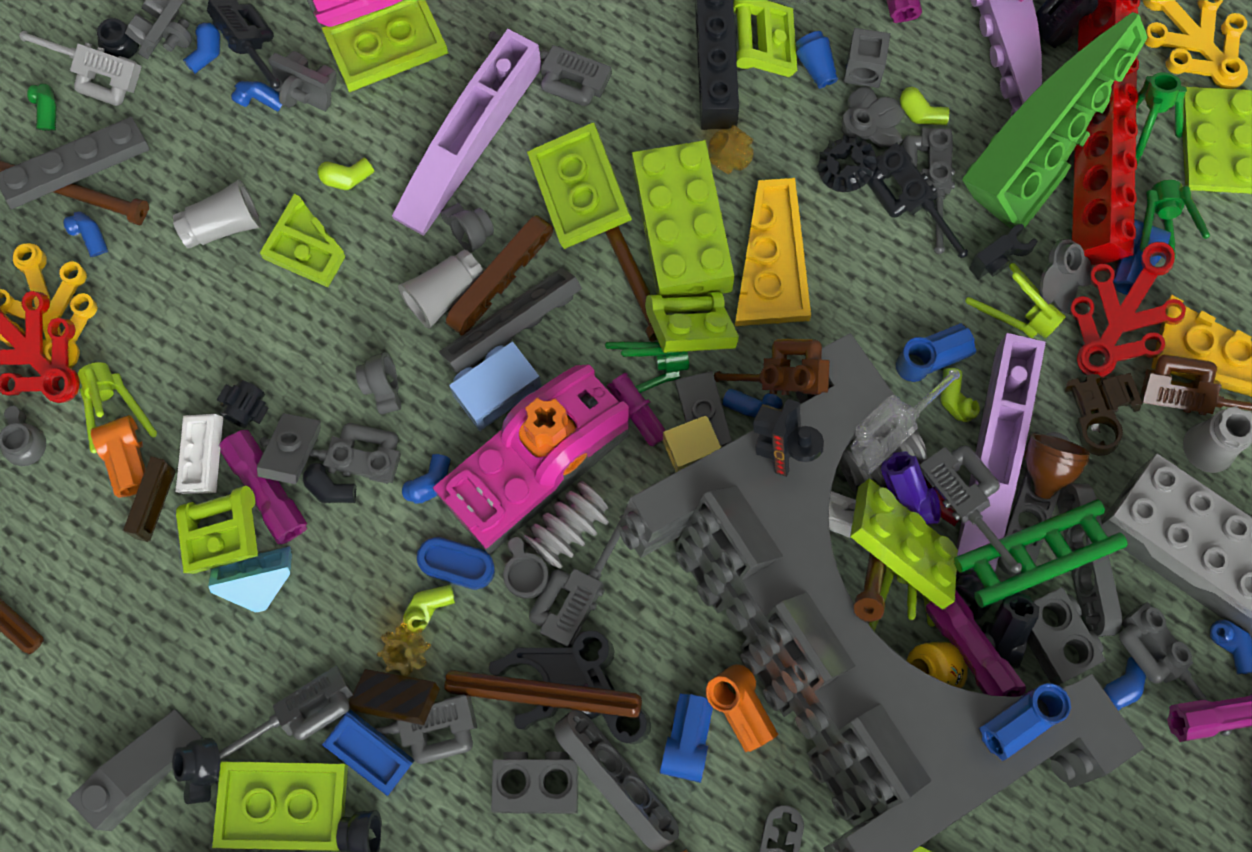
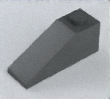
[67,709,203,831]

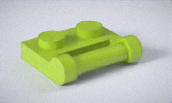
[733,0,798,77]
[645,292,739,353]
[176,486,258,574]

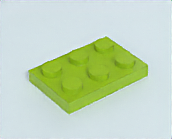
[322,0,448,92]
[1183,87,1252,194]
[527,122,632,249]
[850,478,958,610]
[212,762,348,851]

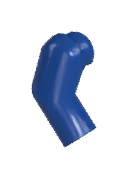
[231,81,282,112]
[63,212,108,257]
[723,388,783,418]
[402,454,451,504]
[1210,620,1252,675]
[1103,657,1146,711]

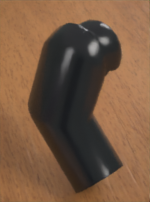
[303,463,357,503]

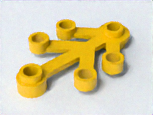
[1142,0,1248,89]
[0,243,98,368]

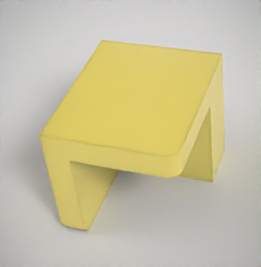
[663,416,721,472]

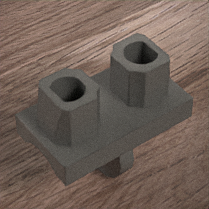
[125,0,192,60]
[269,51,337,112]

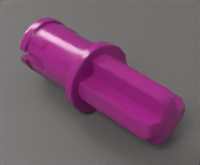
[606,372,666,446]

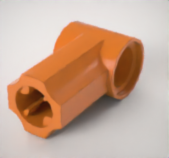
[91,415,146,498]
[706,664,779,752]

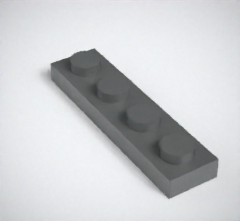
[0,116,150,210]
[439,268,582,374]

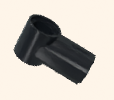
[982,592,1040,669]

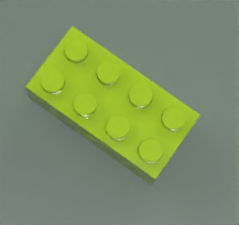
[632,140,735,298]

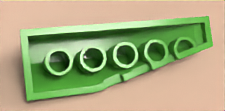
[962,12,1148,230]

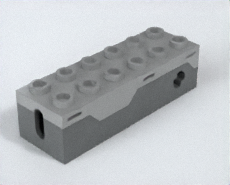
[1101,453,1252,639]

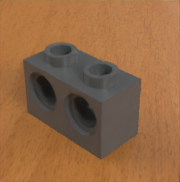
[1027,587,1106,685]
[491,752,579,814]

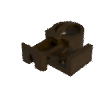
[1065,373,1143,456]

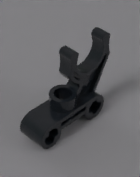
[489,630,651,745]

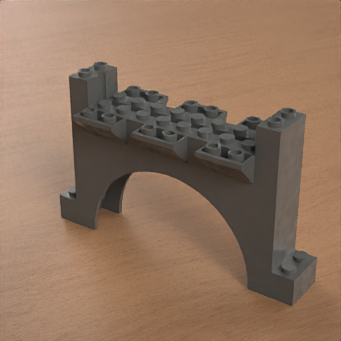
[619,333,1144,852]

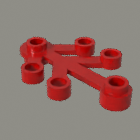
[1071,242,1186,378]
[0,291,80,403]

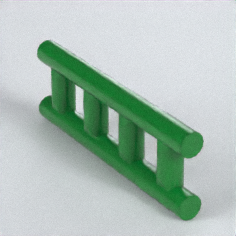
[954,499,1128,608]

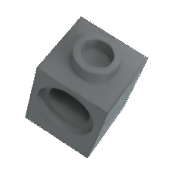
[843,28,891,88]

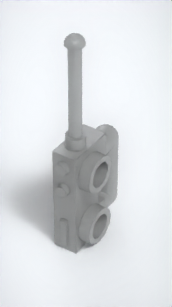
[19,31,142,106]

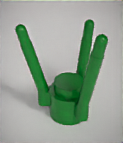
[1136,72,1187,166]
[1140,180,1210,259]
[605,341,689,393]

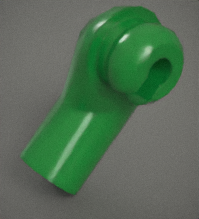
[27,83,56,131]

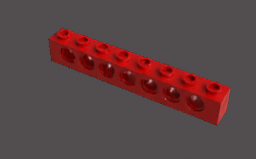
[1072,0,1140,265]

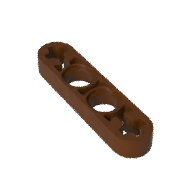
[446,215,554,336]

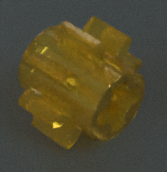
[708,125,754,175]
[377,623,431,677]

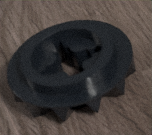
[817,134,877,192]

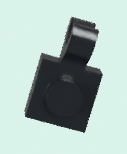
[969,224,1038,280]

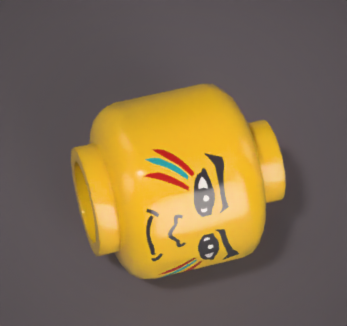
[906,642,968,688]

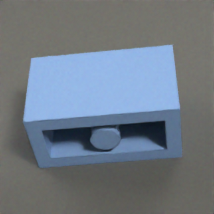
[449,341,542,431]

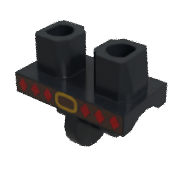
[753,399,824,477]

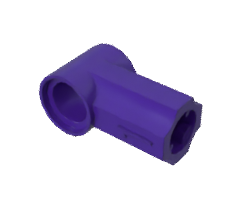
[881,451,941,525]

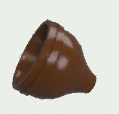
[1024,433,1090,499]

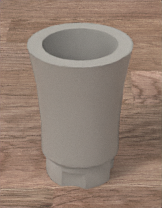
[172,179,261,248]
[398,249,484,329]
[1183,406,1252,473]

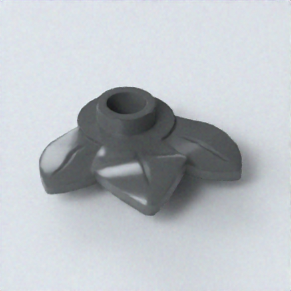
[841,87,905,147]
[1039,239,1092,314]

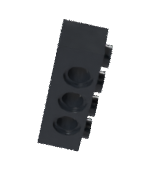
[695,0,739,130]

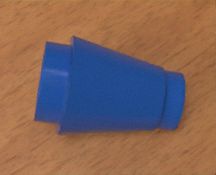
[796,31,838,89]

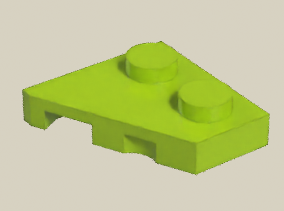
[260,194,346,287]

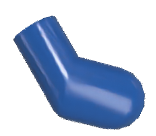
[183,23,220,74]

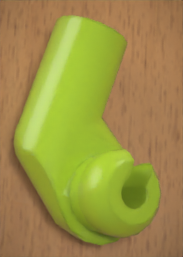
[900,87,949,126]
[317,157,375,190]
[940,368,980,422]
[403,584,455,633]

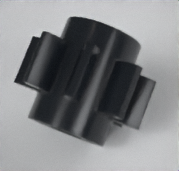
[217,380,269,428]

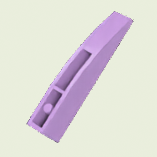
[970,0,1042,117]
[392,29,541,236]
[956,333,1046,572]

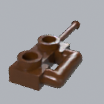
[714,339,830,395]
[1140,355,1252,415]

